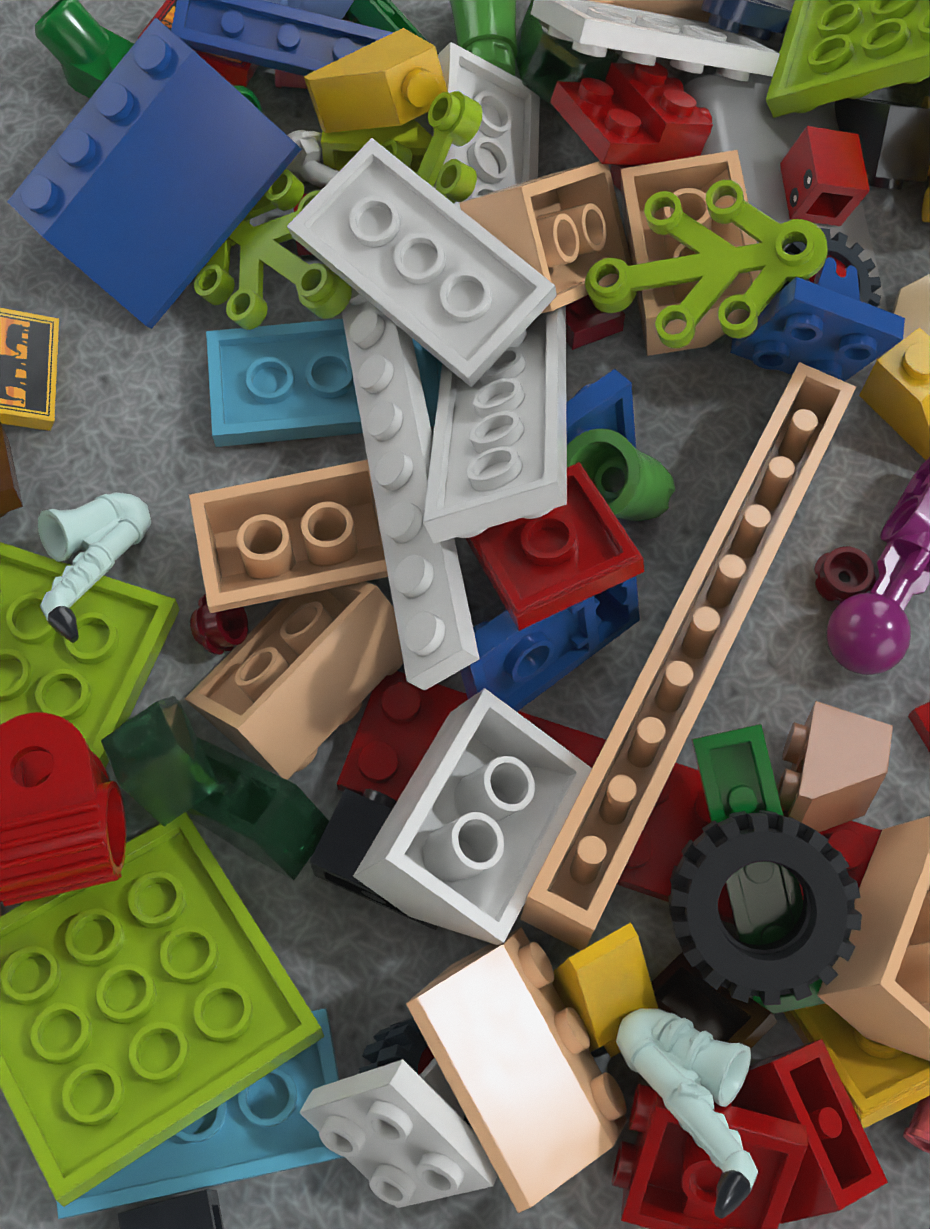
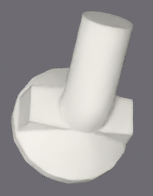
[286,130,339,189]

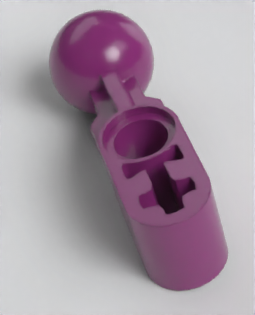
[826,457,930,675]

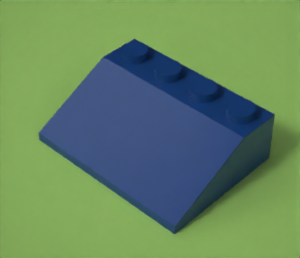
[7,18,302,329]

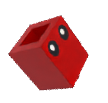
[780,126,870,226]

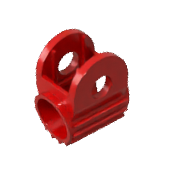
[0,712,126,907]

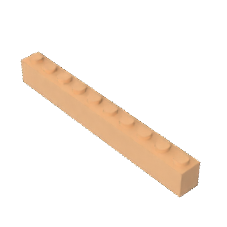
[520,362,856,951]

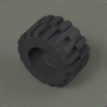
[668,810,862,1005]

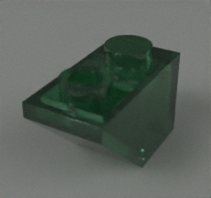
[515,0,620,109]

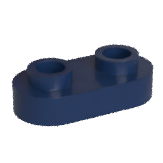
[701,0,792,41]

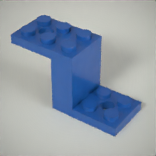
[460,369,640,712]

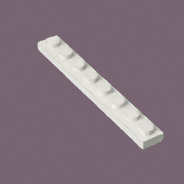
[342,288,480,691]

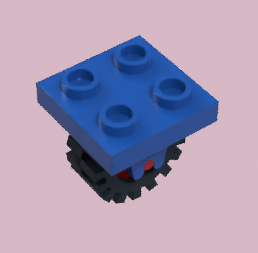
[731,228,905,382]

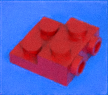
[550,62,713,165]
[612,1084,808,1229]

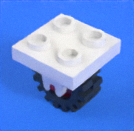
[299,1017,498,1208]

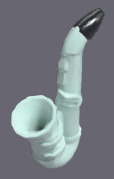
[38,492,151,643]
[616,1008,758,1219]

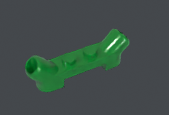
[35,0,263,113]

